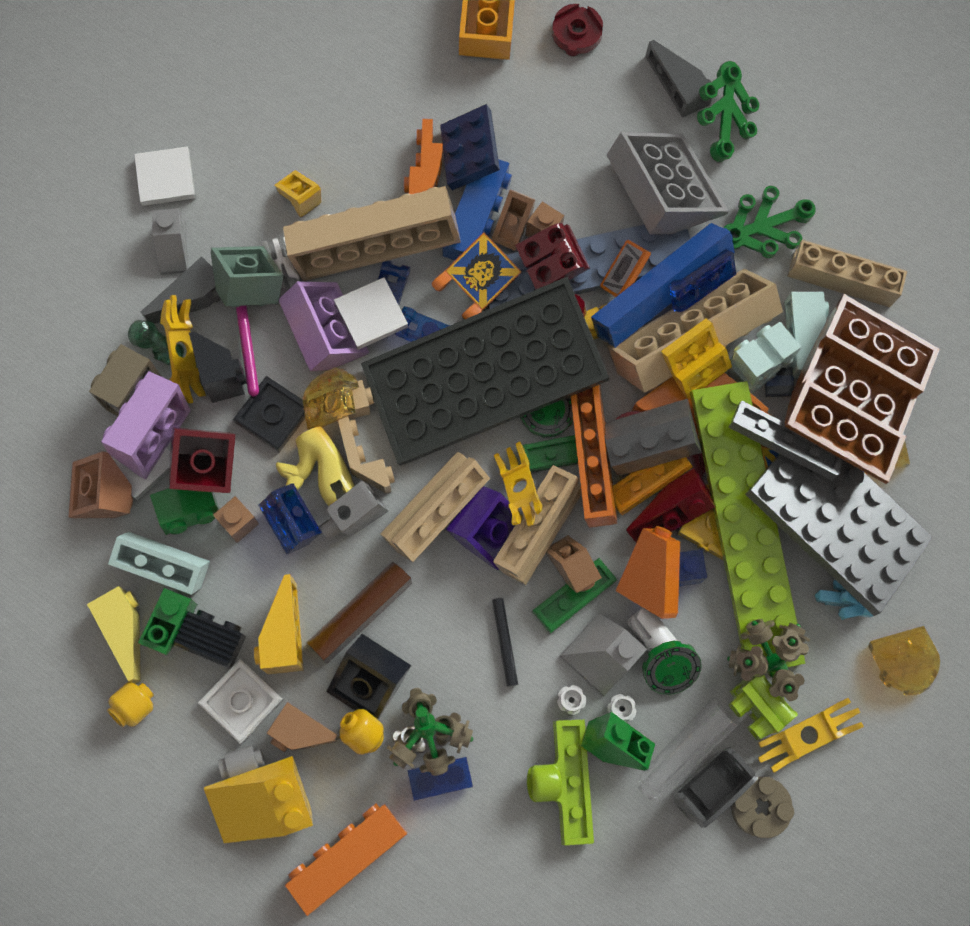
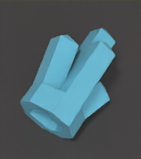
[815,580,874,620]

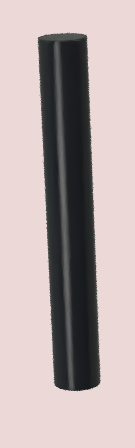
[492,598,519,687]

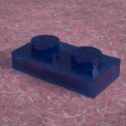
[407,757,473,801]

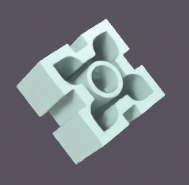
[726,322,801,394]

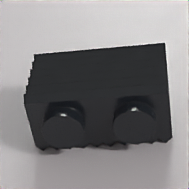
[173,610,246,669]

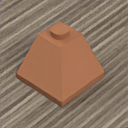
[68,451,133,518]

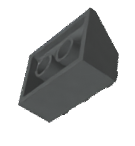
[605,399,702,476]

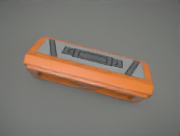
[600,240,651,297]

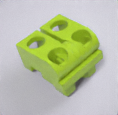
[728,675,798,740]

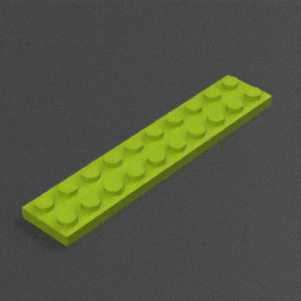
[690,381,806,667]

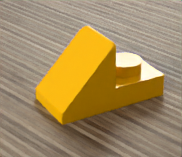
[274,170,321,217]

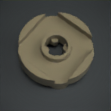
[731,777,794,838]

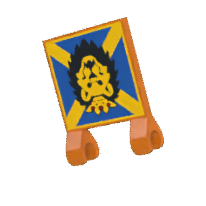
[431,232,522,320]

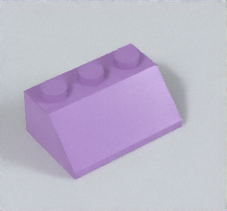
[279,281,369,371]
[101,371,191,480]

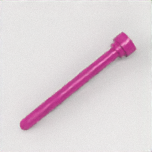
[236,305,259,396]

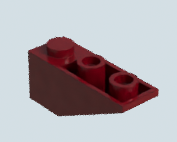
[626,469,715,543]

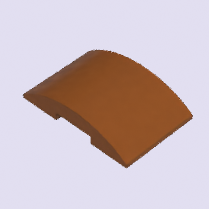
[785,294,940,484]

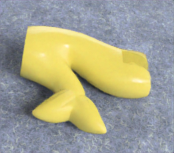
[276,426,354,506]

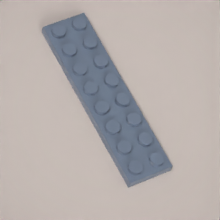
[488,224,691,309]

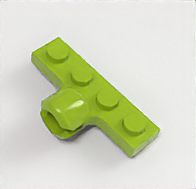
[527,719,594,845]

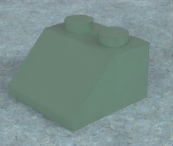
[210,246,283,307]

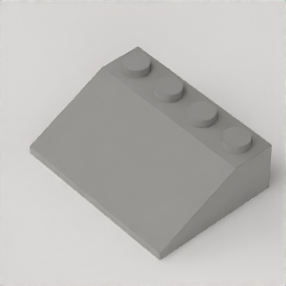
[607,132,729,235]

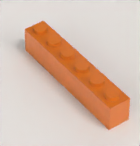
[571,384,617,528]

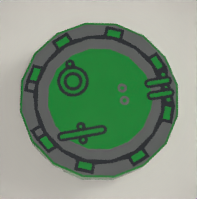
[520,396,573,438]
[642,640,702,695]

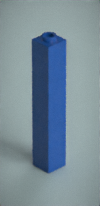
[591,223,735,348]

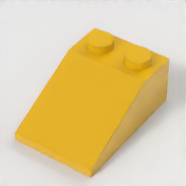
[254,574,304,675]
[204,756,313,843]

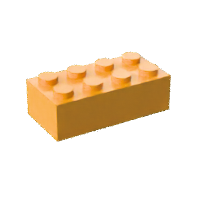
[459,0,515,60]

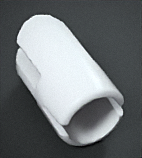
[262,237,300,289]
[627,607,677,652]

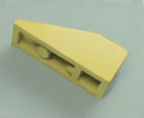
[87,586,141,684]

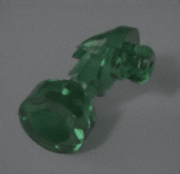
[128,320,184,365]

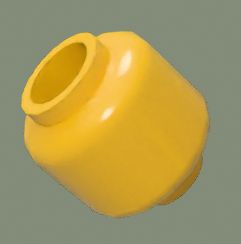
[107,682,154,727]
[339,709,384,755]

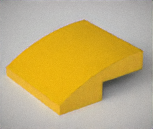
[661,318,732,399]

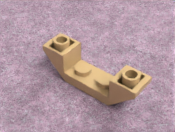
[336,380,395,494]

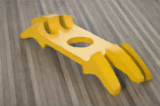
[160,295,206,404]
[494,441,542,527]
[758,698,864,773]

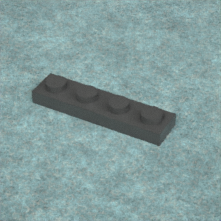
[729,401,843,481]

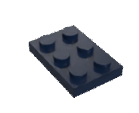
[440,104,500,191]

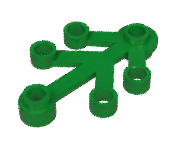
[697,61,760,162]
[723,186,816,258]

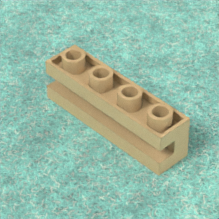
[787,240,907,307]
[380,452,490,562]
[493,465,582,585]

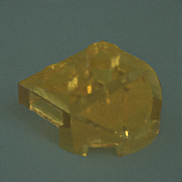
[303,367,359,430]
[868,626,940,695]

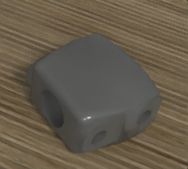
[674,747,758,828]

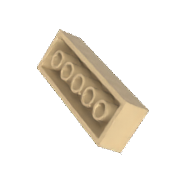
[283,186,461,281]
[608,269,783,393]

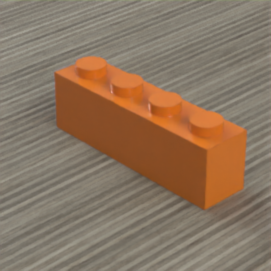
[285,803,408,916]

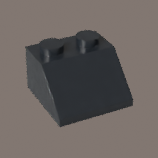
[189,332,247,403]
[326,634,412,720]

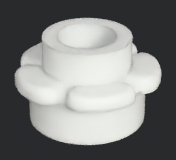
[557,685,586,715]
[607,694,636,722]

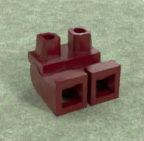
[515,223,590,289]

